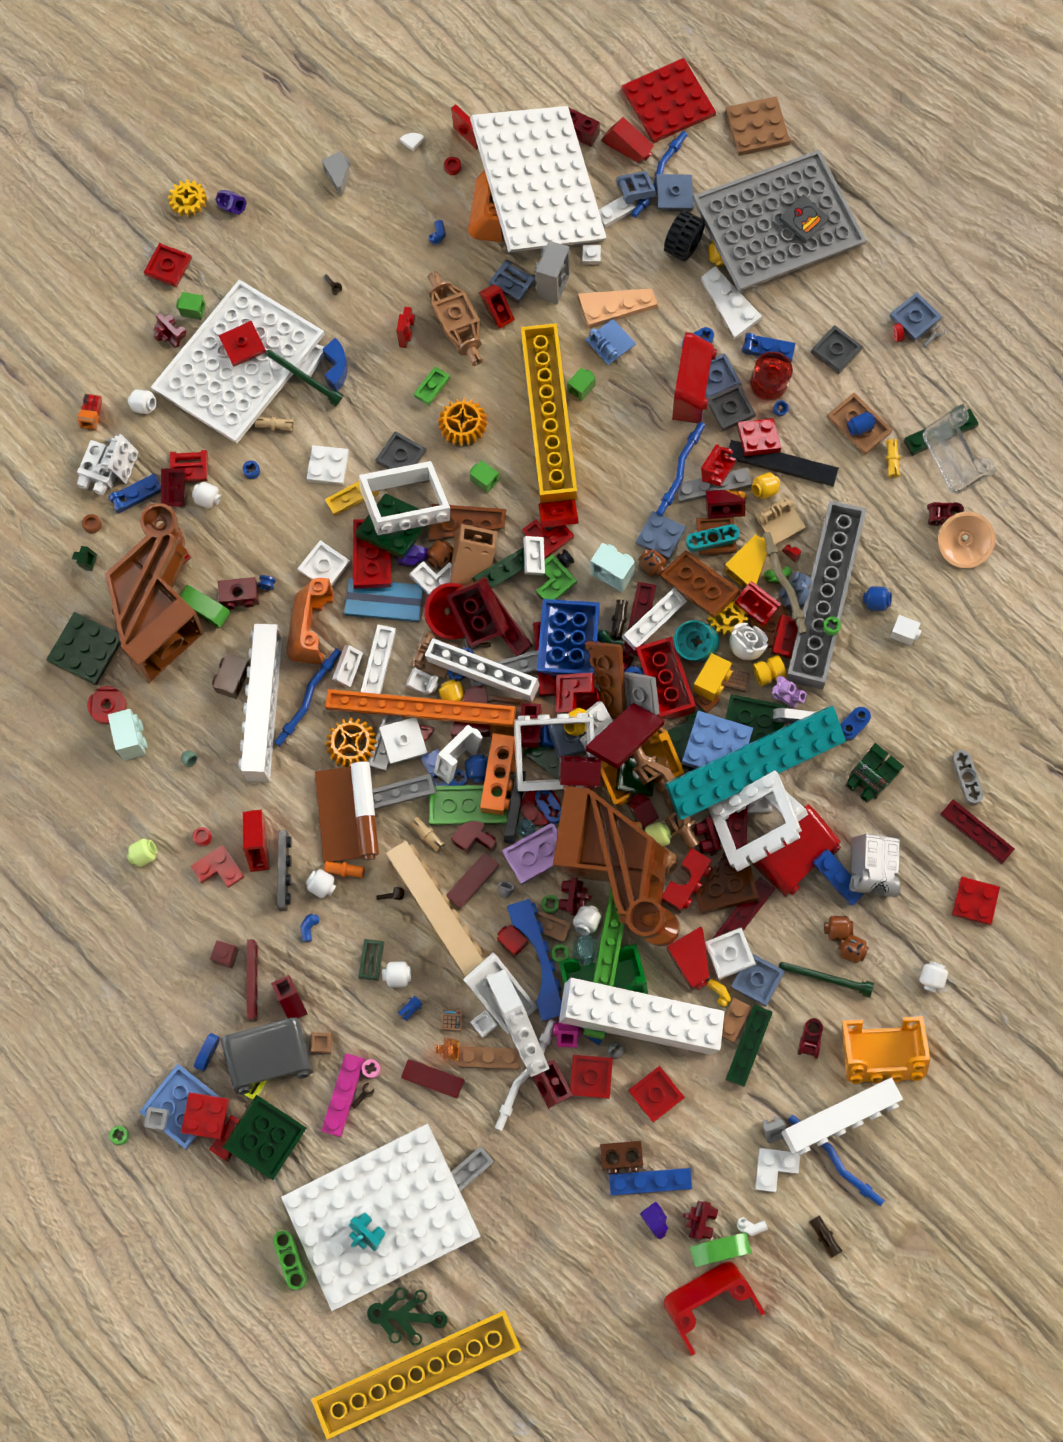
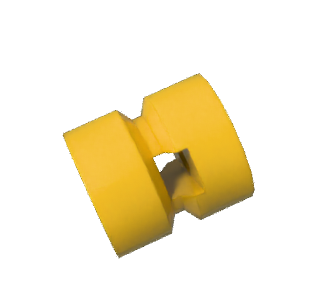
[752,655,787,687]

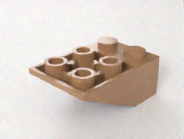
[450,524,497,586]

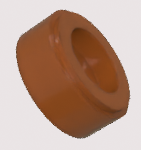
[82,514,102,534]

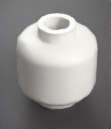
[128,389,157,414]
[192,482,221,509]
[305,869,336,898]
[573,905,602,936]
[382,961,411,988]
[919,961,948,992]

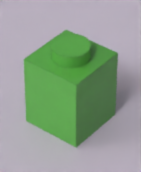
[176,292,206,320]
[567,367,595,401]
[470,460,499,493]

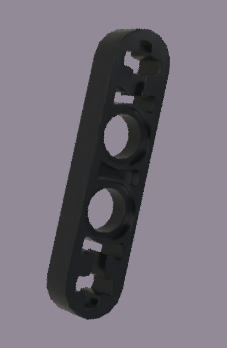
[504,771,526,844]

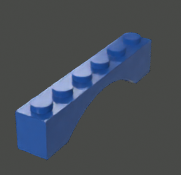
[507,899,562,1021]

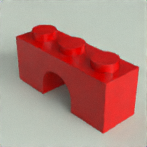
[661,848,713,913]

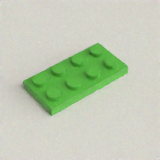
[429,785,507,825]

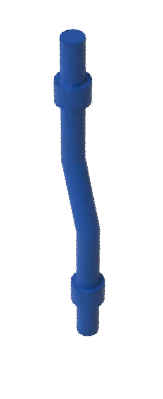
[631,131,687,218]
[656,422,705,516]
[274,648,342,747]
[788,1114,885,1206]

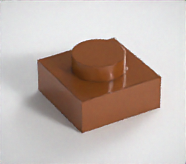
[694,694,720,713]

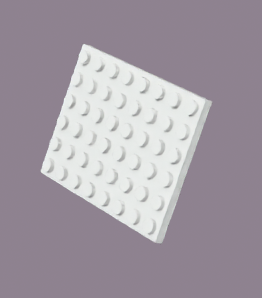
[470,106,606,253]
[151,280,325,444]
[281,1124,481,1311]

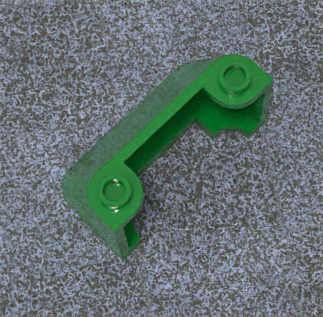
[559,944,648,994]

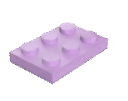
[502,823,558,885]

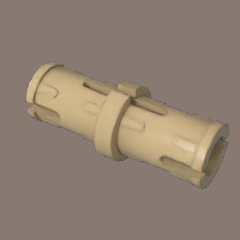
[255,416,293,432]
[409,817,445,852]

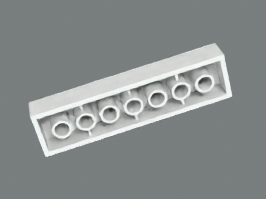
[238,624,283,782]
[559,978,725,1055]

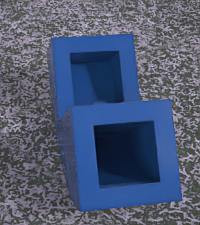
[322,337,348,392]

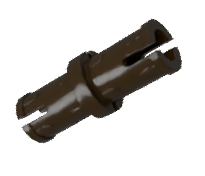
[610,600,628,639]
[809,1215,842,1258]

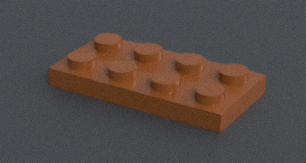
[659,550,740,618]

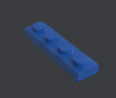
[609,1168,692,1196]

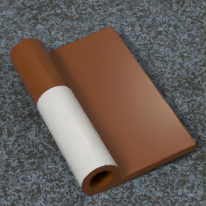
[315,762,379,863]

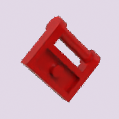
[170,450,208,483]

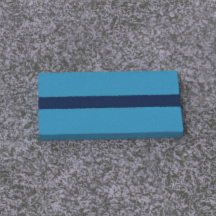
[344,578,423,622]

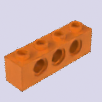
[480,733,516,816]

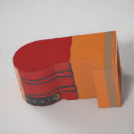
[77,394,102,430]

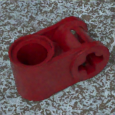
[927,502,964,526]
[797,1018,823,1059]

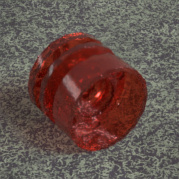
[750,351,793,400]

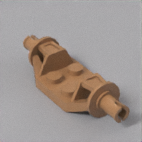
[427,271,483,366]
[632,747,699,849]

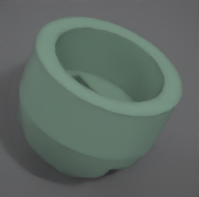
[181,750,198,767]

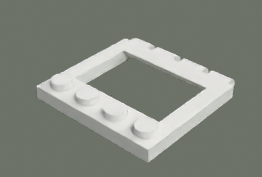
[708,771,802,871]

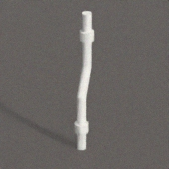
[495,1019,556,1131]

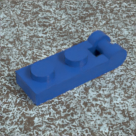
[742,333,795,362]
[108,474,161,513]

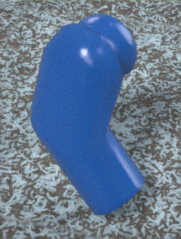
[300,914,319,943]

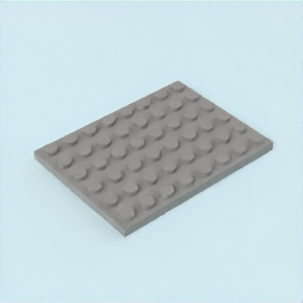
[692,150,866,292]

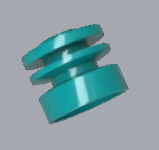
[674,620,719,662]

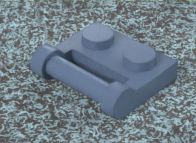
[616,171,656,204]
[489,260,536,303]

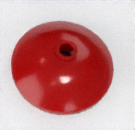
[424,583,465,640]

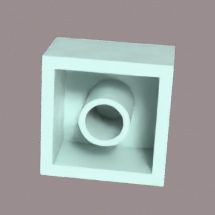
[590,543,635,592]
[108,709,148,761]

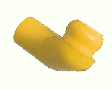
[707,978,731,1007]

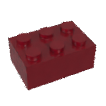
[446,577,509,647]

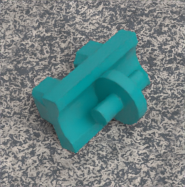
[348,1212,386,1252]

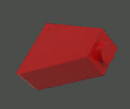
[601,117,654,163]
[243,809,270,872]
[666,927,709,990]

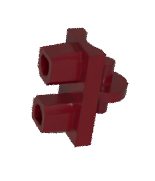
[153,313,186,348]
[693,816,722,856]
[558,877,592,916]
[682,1201,718,1240]

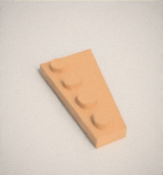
[578,289,657,328]

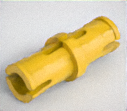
[885,439,901,478]

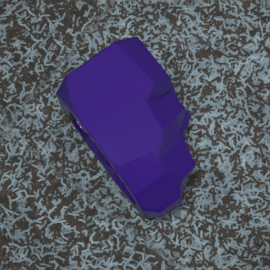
[216,190,247,215]
[398,545,428,567]
[640,1202,668,1239]

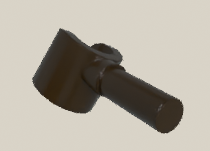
[324,274,342,295]
[464,638,491,650]
[376,887,405,900]
[351,1083,374,1109]

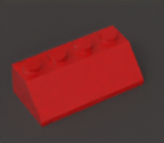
[635,636,696,718]

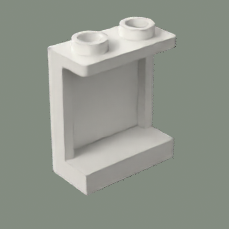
[434,725,483,784]

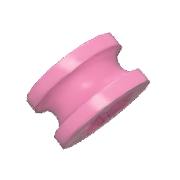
[362,1059,381,1079]

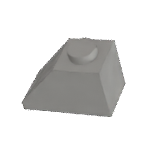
[322,151,351,197]

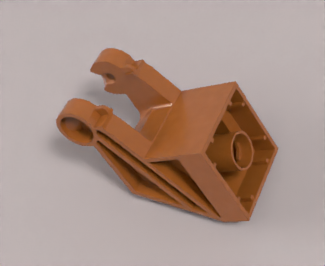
[105,503,204,683]
[553,786,680,947]

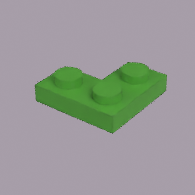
[536,554,577,600]

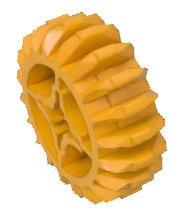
[438,398,488,447]
[325,717,377,767]

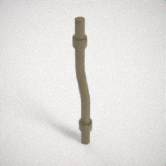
[763,532,807,635]

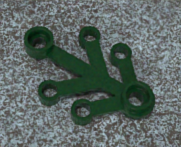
[367,1288,448,1346]

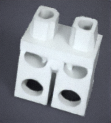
[77,440,117,496]

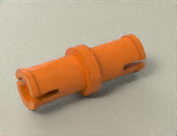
[324,861,365,879]

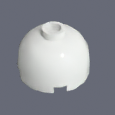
[729,623,768,661]

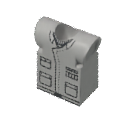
[849,833,900,898]

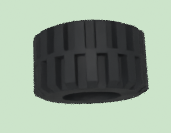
[664,210,705,261]

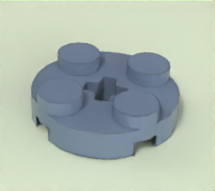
[779,571,812,610]

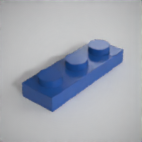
[812,849,865,906]

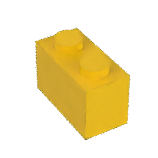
[693,653,733,701]

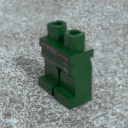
[846,743,904,803]

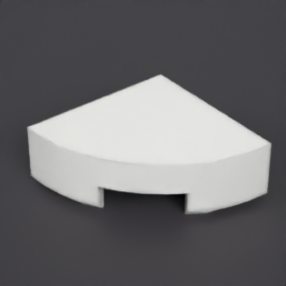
[400,133,425,151]

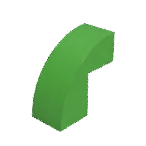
[690,1233,752,1267]

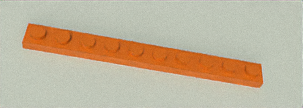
[325,689,516,727]

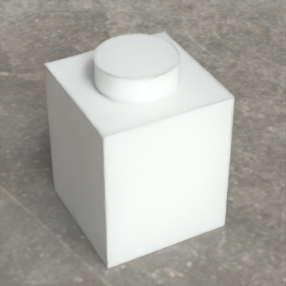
[890,615,922,646]

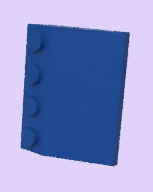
[537,599,600,676]

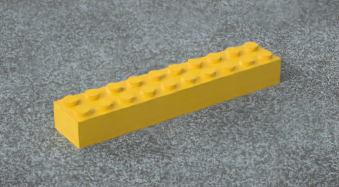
[521,323,577,503]
[311,1310,522,1440]

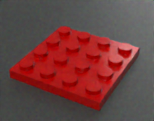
[622,58,716,144]

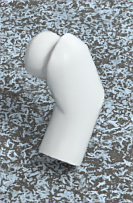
[737,1217,768,1236]

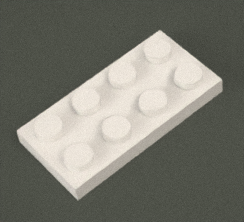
[463,953,538,1034]

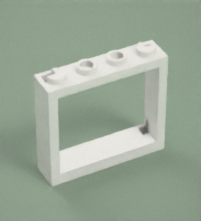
[359,461,450,535]
[514,713,595,791]
[486,969,550,1077]

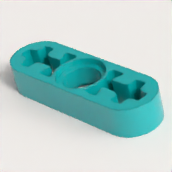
[686,524,740,552]

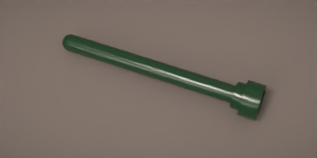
[266,350,344,407]
[779,962,874,998]

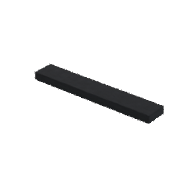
[727,440,839,487]

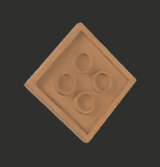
[725,96,790,156]

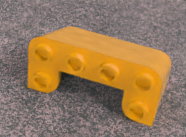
[841,1016,930,1084]

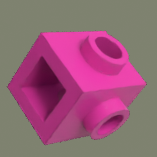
[554,1016,582,1048]

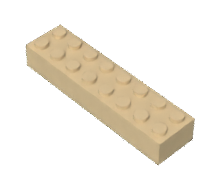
[386,841,486,978]

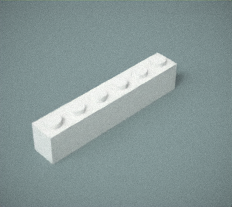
[425,638,540,702]
[781,1077,903,1155]

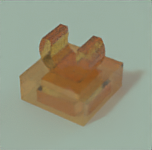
[436,1038,460,1061]

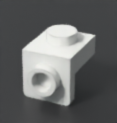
[405,668,438,695]

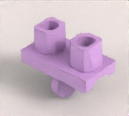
[772,676,807,708]

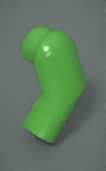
[764,566,792,584]

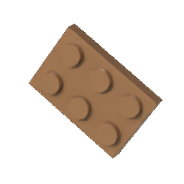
[827,393,892,455]

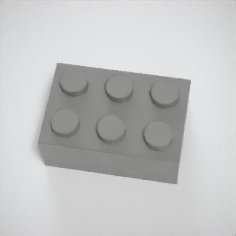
[534,241,570,304]

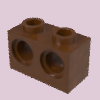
[600,1141,643,1174]

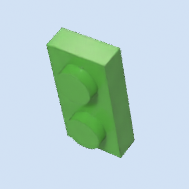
[414,367,450,406]

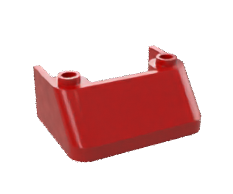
[672,332,717,423]
[664,1262,765,1356]

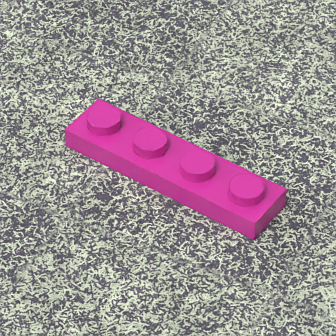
[321,1053,365,1137]

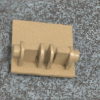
[754,498,806,545]

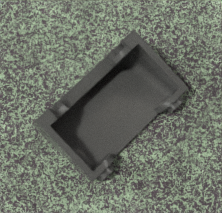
[221,1018,314,1095]

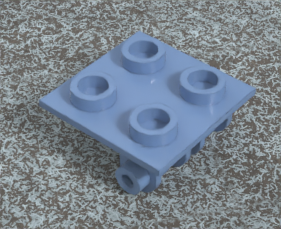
[585,319,636,365]

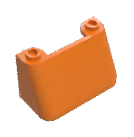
[468,170,503,242]
[286,578,335,665]

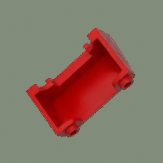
[752,804,841,897]

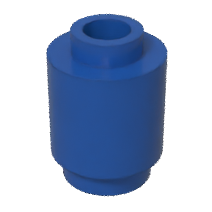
[847,411,876,436]

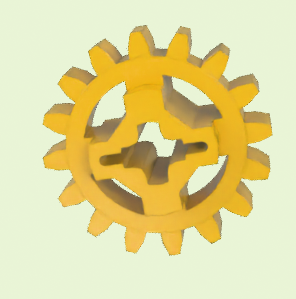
[168,179,208,218]
[707,601,748,637]

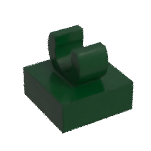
[72,546,97,571]

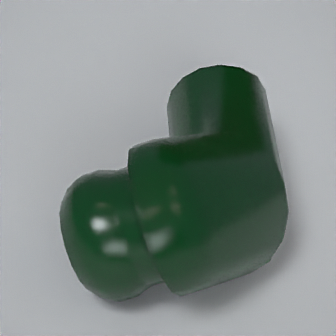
[598,630,623,649]

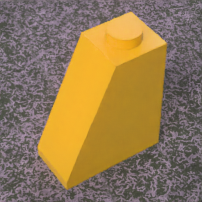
[724,534,767,588]

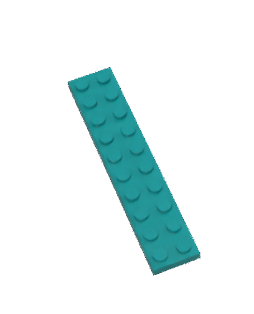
[665,706,846,820]

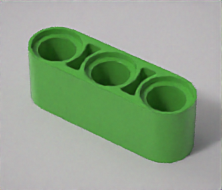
[179,585,231,628]
[273,1231,307,1290]

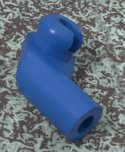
[428,220,446,245]

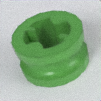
[823,616,841,636]
[541,895,559,914]
[551,944,569,964]
[109,1126,129,1146]

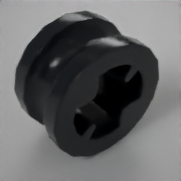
[557,549,574,568]

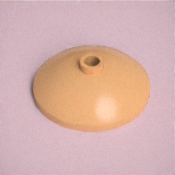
[938,511,995,568]

